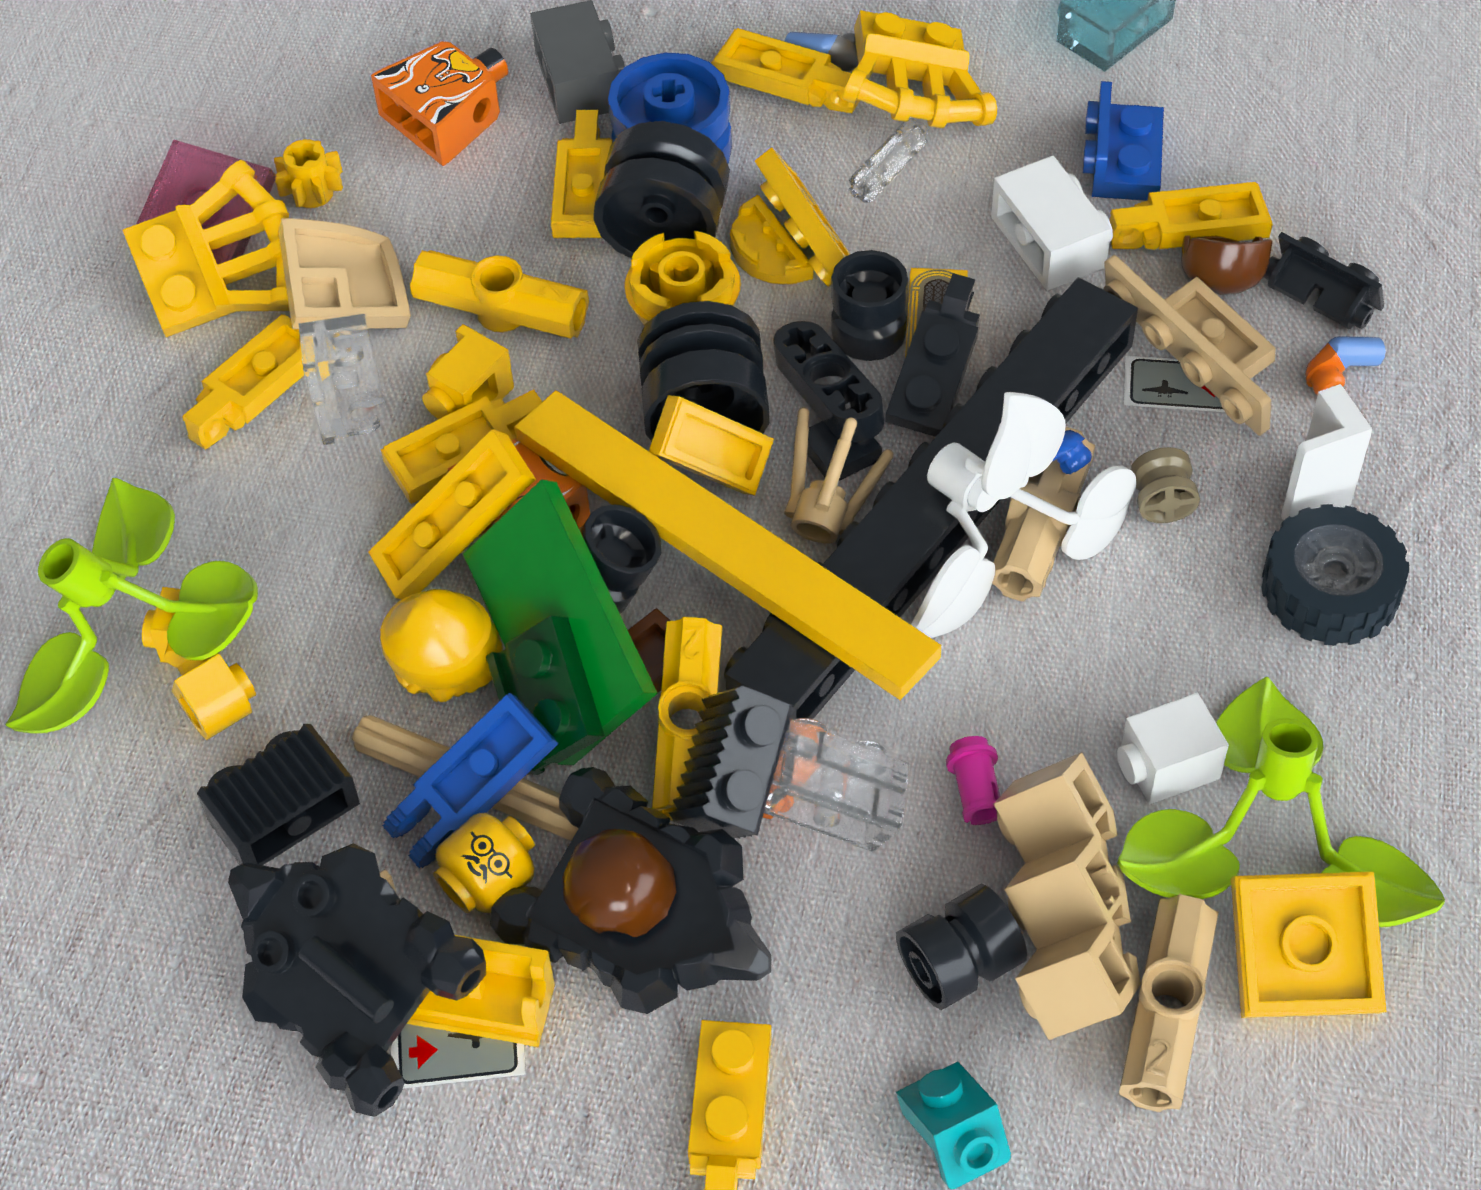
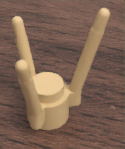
[784,407,893,544]

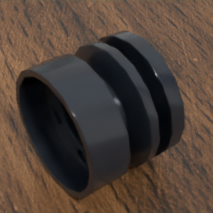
[637,301,770,442]

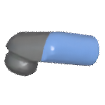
[785,32,858,71]

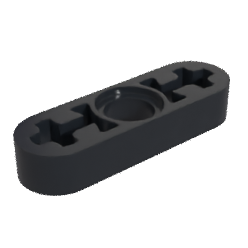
[773,321,884,442]

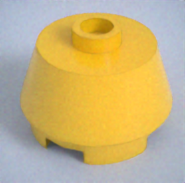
[624,231,741,325]

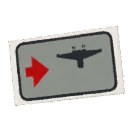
[1124,356,1225,412]
[391,1024,526,1088]

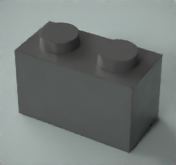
[530,0,625,124]

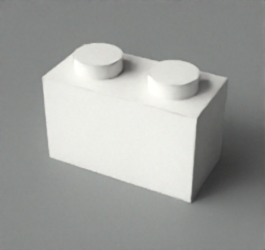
[991,155,1113,291]

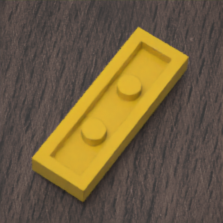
[755,147,850,287]
[368,429,536,600]

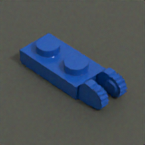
[382,693,559,868]

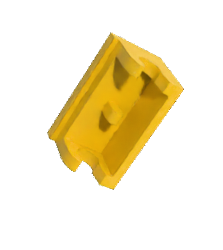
[407,935,555,1047]

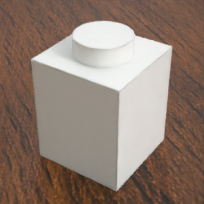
[1117,693,1229,805]

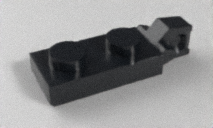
[885,273,980,437]

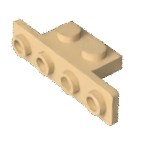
[1104,255,1276,436]

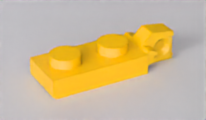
[711,28,861,114]
[551,110,613,238]
[1110,182,1273,250]
[182,314,329,450]
[381,389,542,504]
[688,1020,772,1190]

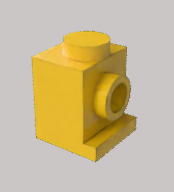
[422,324,514,419]

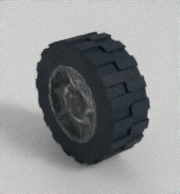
[1261,504,1409,646]

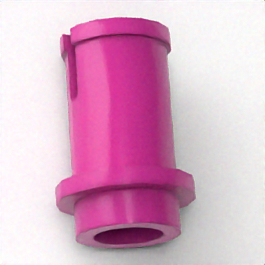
[946,736,1000,825]

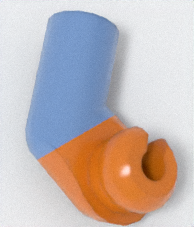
[1305,336,1386,396]

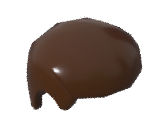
[1181,235,1272,295]
[562,829,676,937]

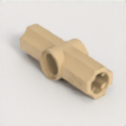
[992,427,1095,602]
[1119,894,1219,1112]

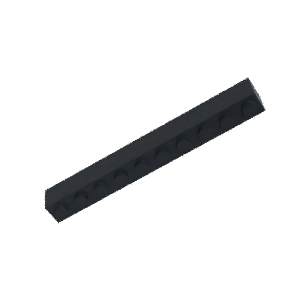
[724,277,1138,744]

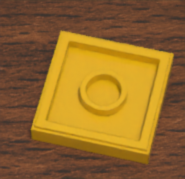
[1231,872,1387,1018]

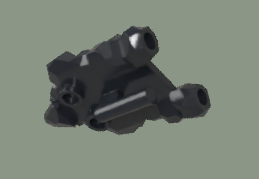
[490,767,772,1014]
[228,843,486,1117]

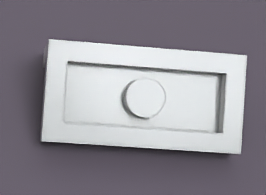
[1281,384,1372,521]

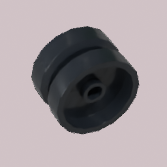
[593,121,730,259]

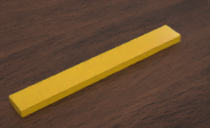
[514,390,942,700]

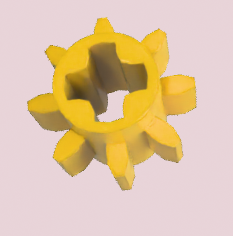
[274,139,343,208]

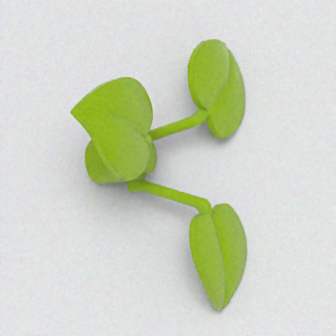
[5,478,258,734]
[1117,677,1445,927]

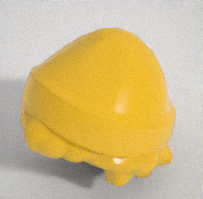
[380,589,503,702]

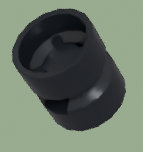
[831,250,908,361]
[580,504,662,614]
[896,883,1027,1010]

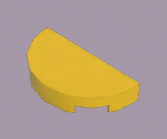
[730,195,813,284]

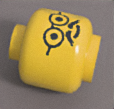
[433,813,535,913]

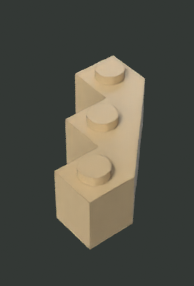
[994,752,1141,1040]

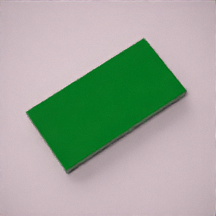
[463,479,658,765]

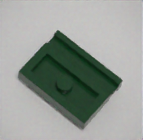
[486,616,605,775]

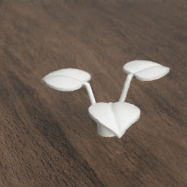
[911,392,1136,638]

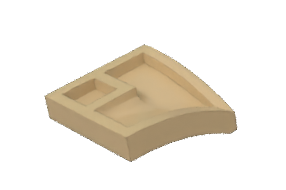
[278,218,411,329]

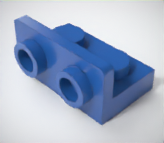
[1083,81,1164,201]

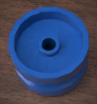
[608,52,732,164]

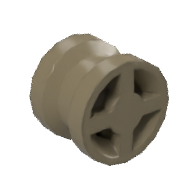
[1130,447,1200,523]

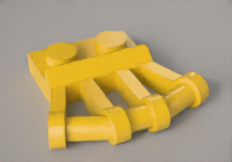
[842,10,997,129]
[122,160,290,337]

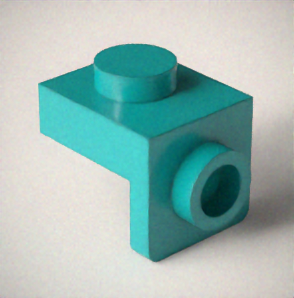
[896,1061,1011,1189]

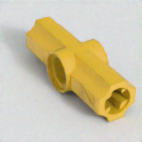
[410,250,589,339]
[652,617,722,821]

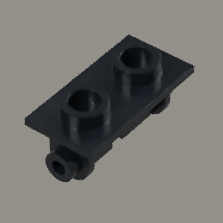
[1264,232,1384,330]

